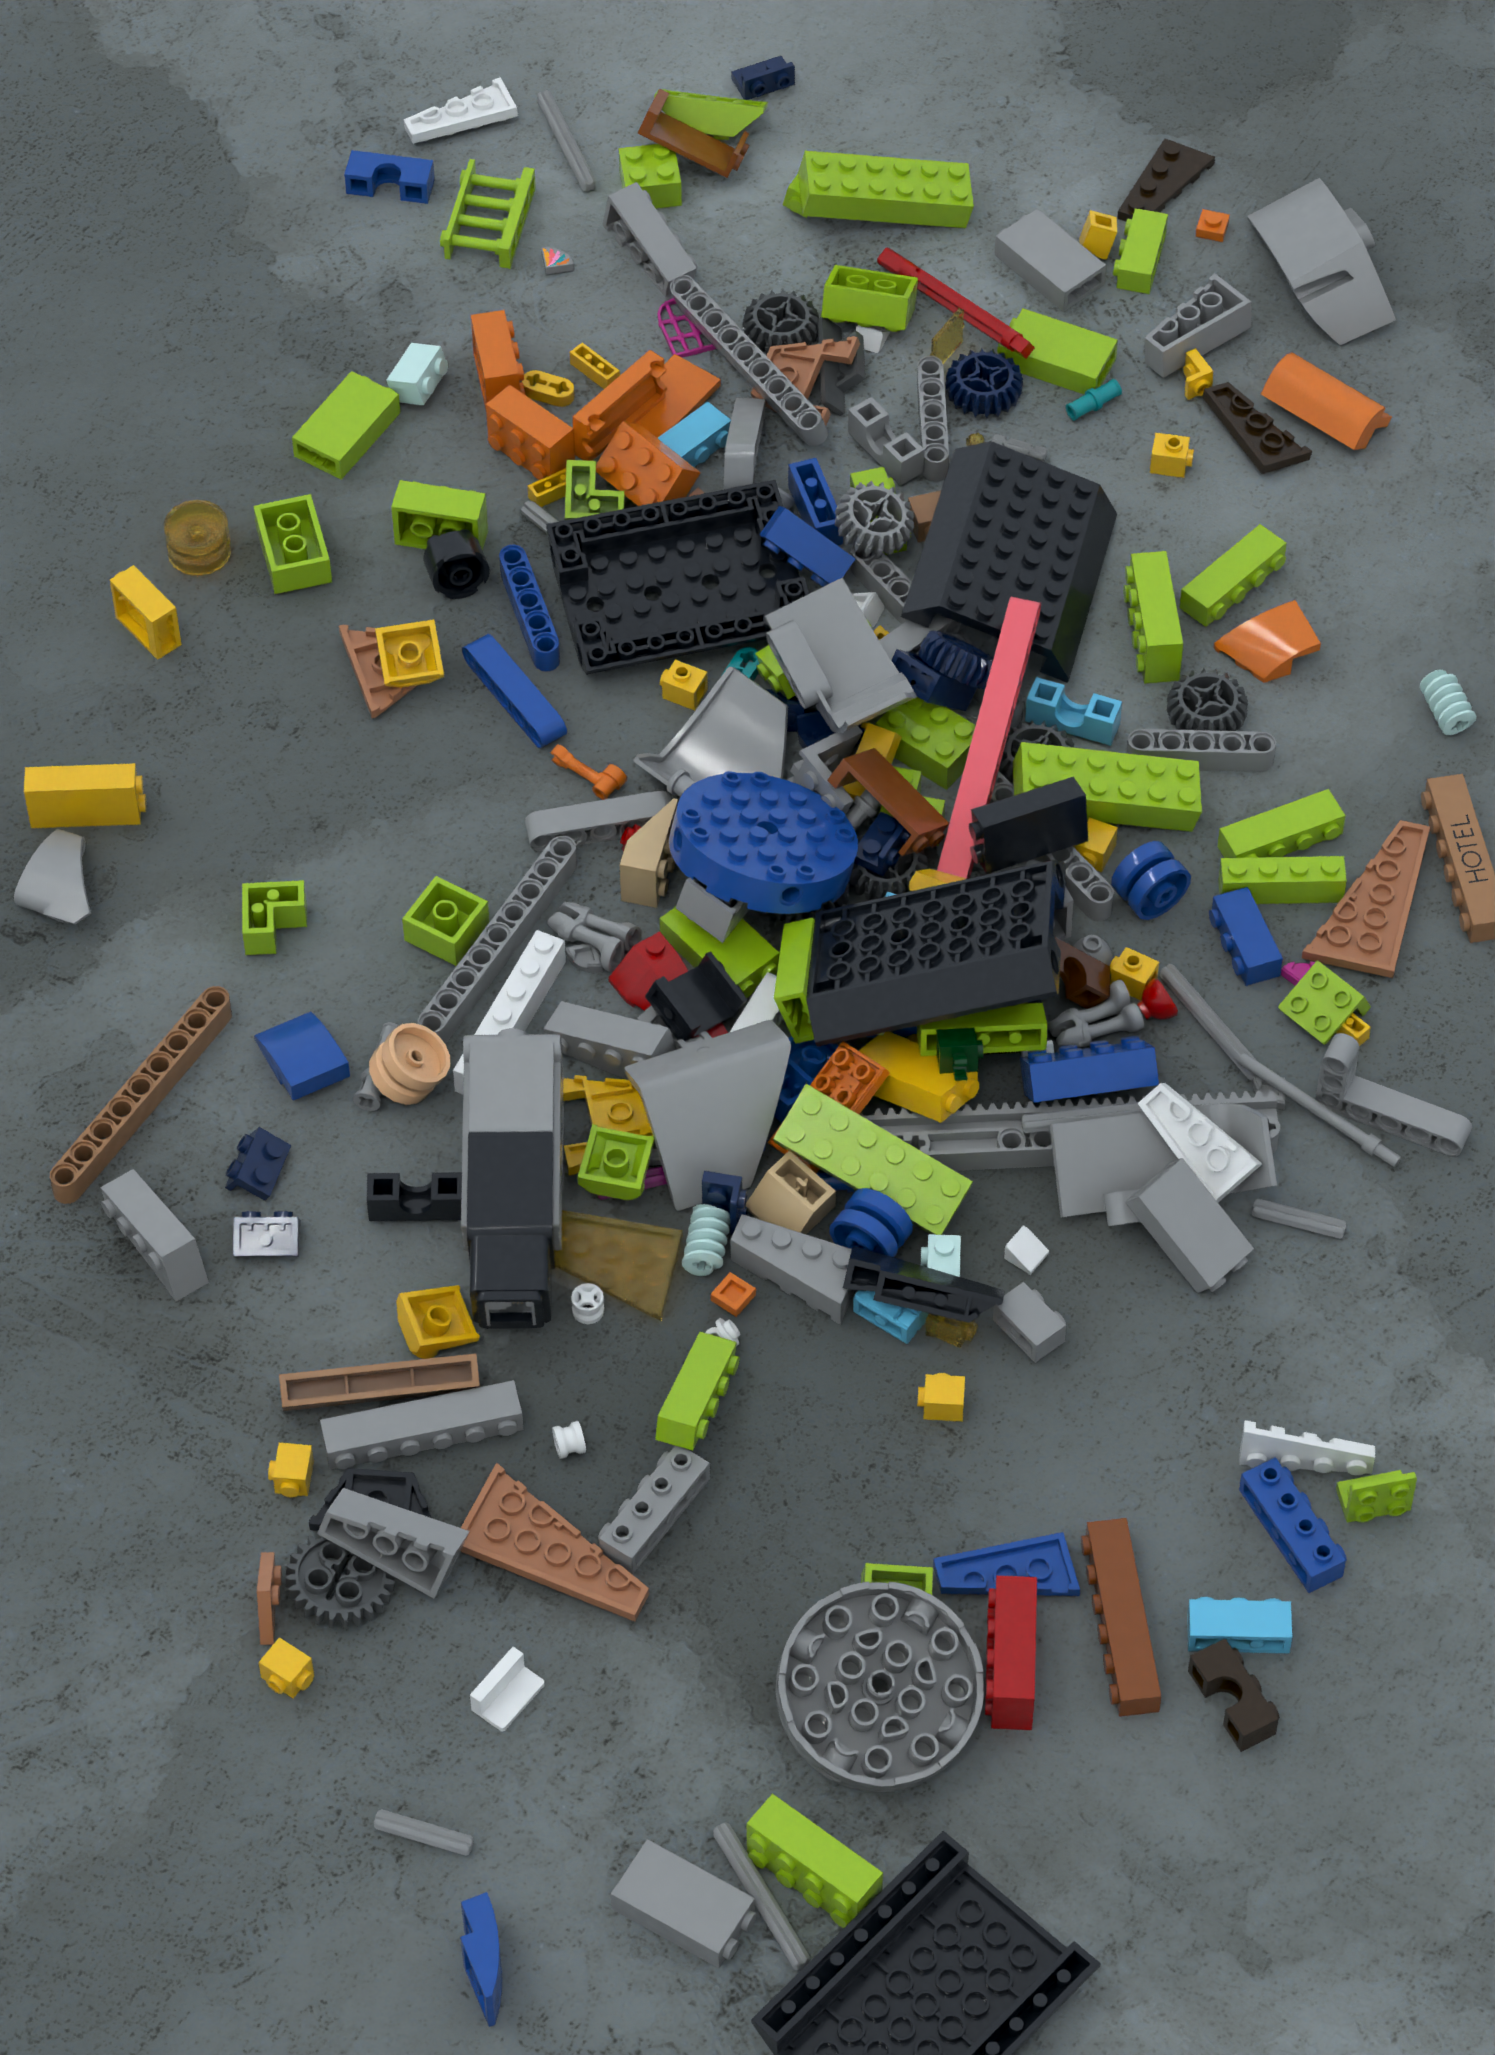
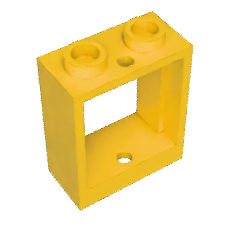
[110,565,182,660]

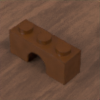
[1054,936,1110,1009]

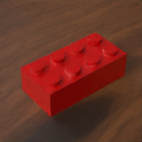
[985,1575,1037,1730]

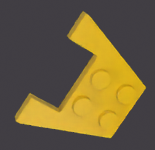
[563,1075,653,1175]

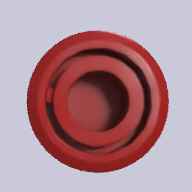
[1137,978,1178,1020]

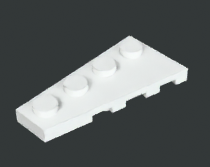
[404,77,518,144]
[1138,1083,1262,1202]
[1239,1420,1375,1475]

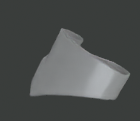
[14,829,91,925]

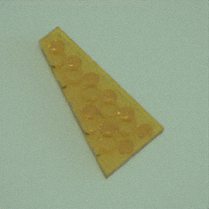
[555,1210,683,1321]

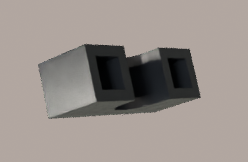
[367,1172,462,1221]

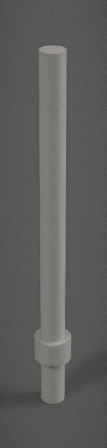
[1237,1052,1401,1168]

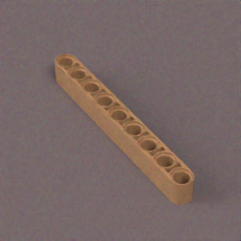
[50,986,232,1204]

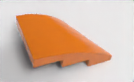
[1214,600,1321,683]

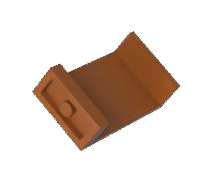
[638,89,750,178]
[827,748,949,857]

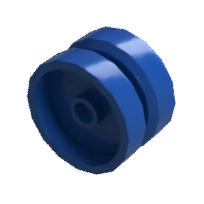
[1111,841,1191,920]
[830,1188,913,1257]

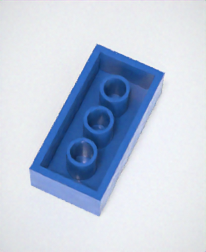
[1020,1036,1159,1102]

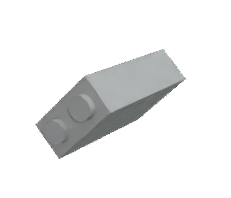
[995,209,1106,312]
[1125,1158,1254,1293]
[611,1839,757,1968]

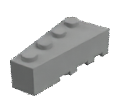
[603,182,697,296]
[1145,273,1251,378]
[676,878,749,943]
[544,1001,676,1080]
[100,1169,209,1301]
[730,1214,855,1325]
[317,1488,470,1599]

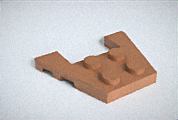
[751,336,860,425]

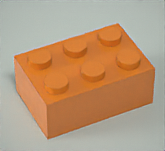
[471,310,525,409]
[486,385,575,480]
[596,421,701,506]

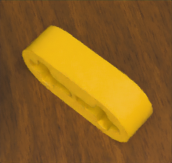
[522,370,575,407]

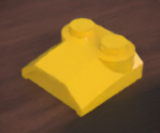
[375,619,444,688]
[396,1285,480,1359]

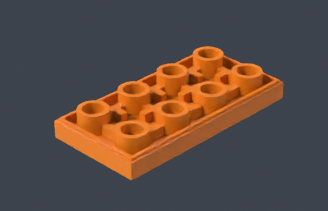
[635,354,721,438]
[767,1041,890,1173]

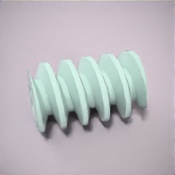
[1419,670,1477,735]
[682,1204,730,1276]

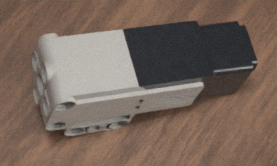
[461,1028,564,1329]

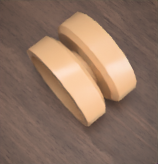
[369,1023,450,1105]

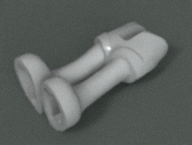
[547,902,642,973]
[1047,979,1144,1048]

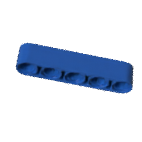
[499,544,560,672]
[462,634,567,748]

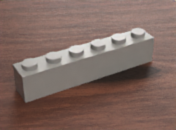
[320,1380,524,1470]

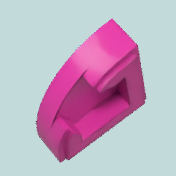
[1281,961,1315,986]

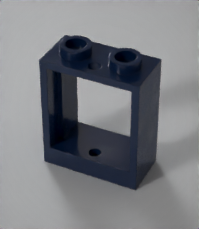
[892,649,977,711]

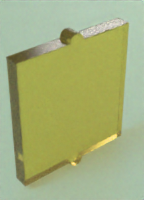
[930,308,965,364]

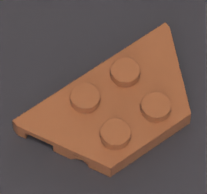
[339,625,418,718]

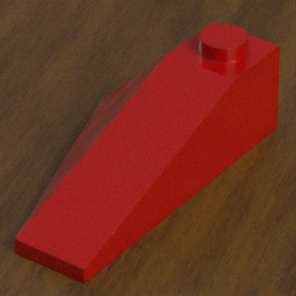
[608,931,728,1038]

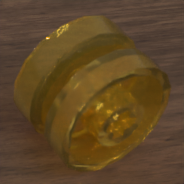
[163,499,232,576]

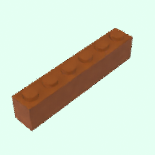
[1081,1518,1161,1717]

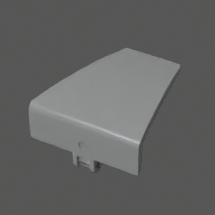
[633,667,788,797]
[624,1020,791,1211]

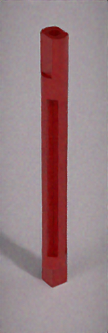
[877,247,1035,359]

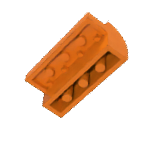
[1261,353,1392,450]

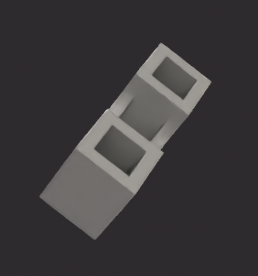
[848,397,924,486]

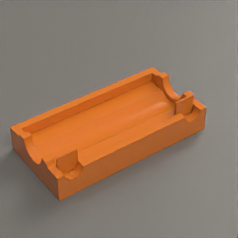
[573,350,667,461]

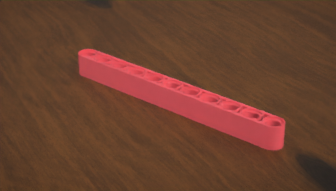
[937,596,1041,879]

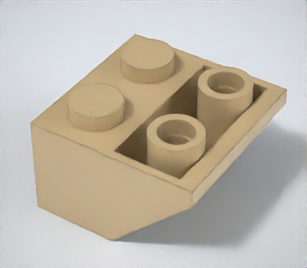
[745,1150,836,1234]

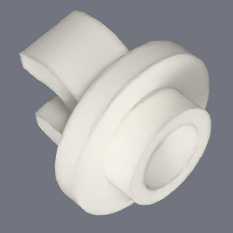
[705,1318,741,1346]

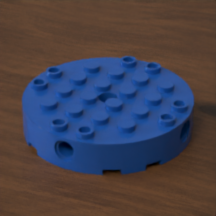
[669,771,858,914]

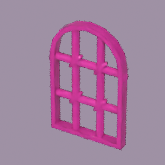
[657,298,716,358]

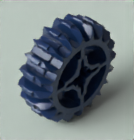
[945,348,1023,419]
[918,631,994,689]

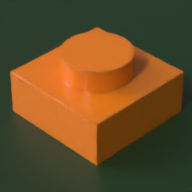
[1195,209,1230,242]
[711,1272,756,1317]

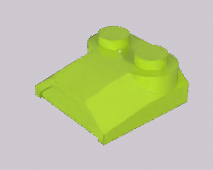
[577,1124,654,1200]

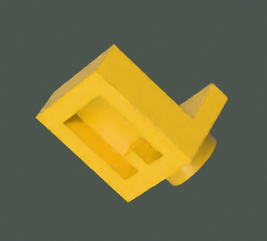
[1183,348,1213,400]

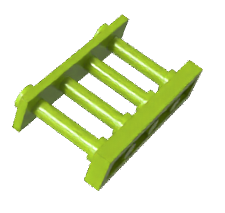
[440,159,536,269]

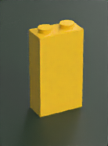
[24,763,146,828]
[859,1032,979,1123]

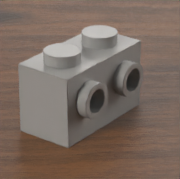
[993,1282,1066,1363]

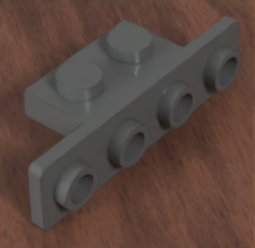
[818,317,865,416]

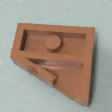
[257,1552,282,1645]

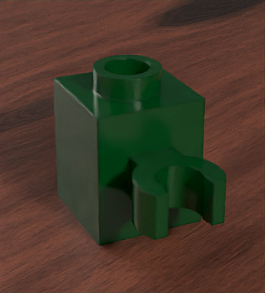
[936,1027,983,1081]

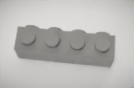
[598,1446,710,1575]

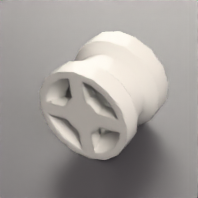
[571,1283,604,1324]
[552,1421,586,1459]

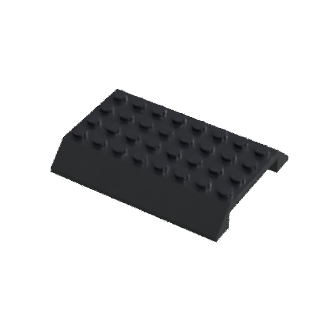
[901,441,1117,683]
[751,1831,1101,2055]

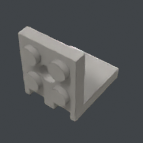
[787,726,863,815]

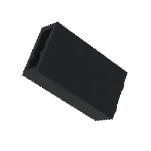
[969,777,1088,874]

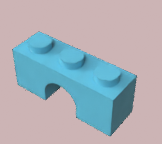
[1025,677,1122,746]

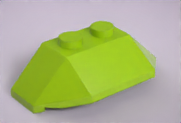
[654,89,768,140]

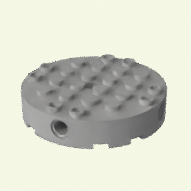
[776,1582,984,1792]

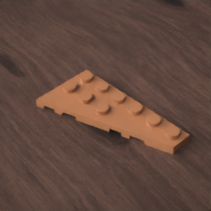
[1302,820,1430,978]
[461,1463,649,1622]

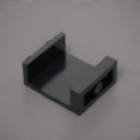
[645,951,748,1041]

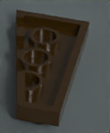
[1117,139,1215,222]
[1202,382,1312,474]

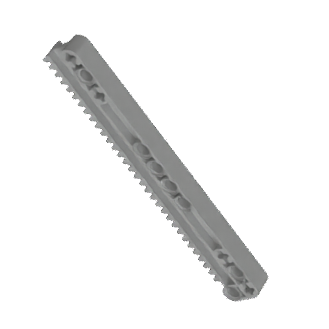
[860,1090,1280,1171]

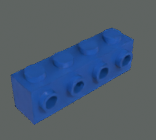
[1239,1457,1347,1593]

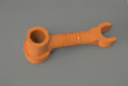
[550,744,627,800]

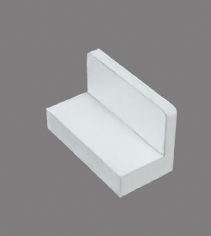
[470,1647,545,1732]

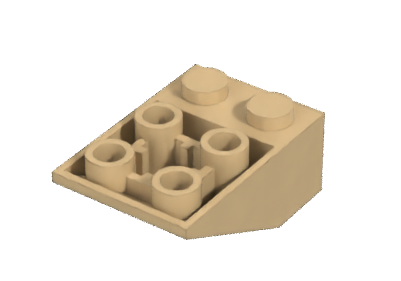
[620,798,678,908]

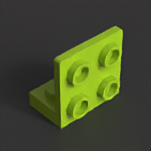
[1278,960,1371,1045]
[1336,1470,1417,1523]

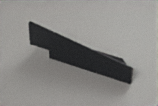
[843,1246,1005,1323]

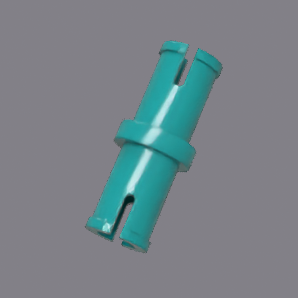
[1065,379,1122,421]

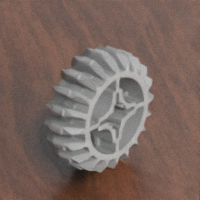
[835,481,914,557]

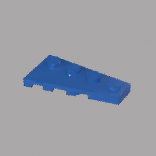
[933,1532,1080,1596]

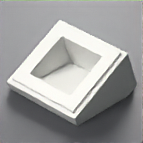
[856,325,891,353]
[852,592,885,627]
[1004,1225,1049,1275]

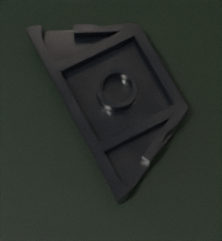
[309,1468,431,1531]

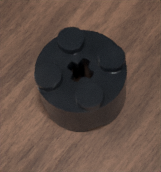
[423,529,490,599]

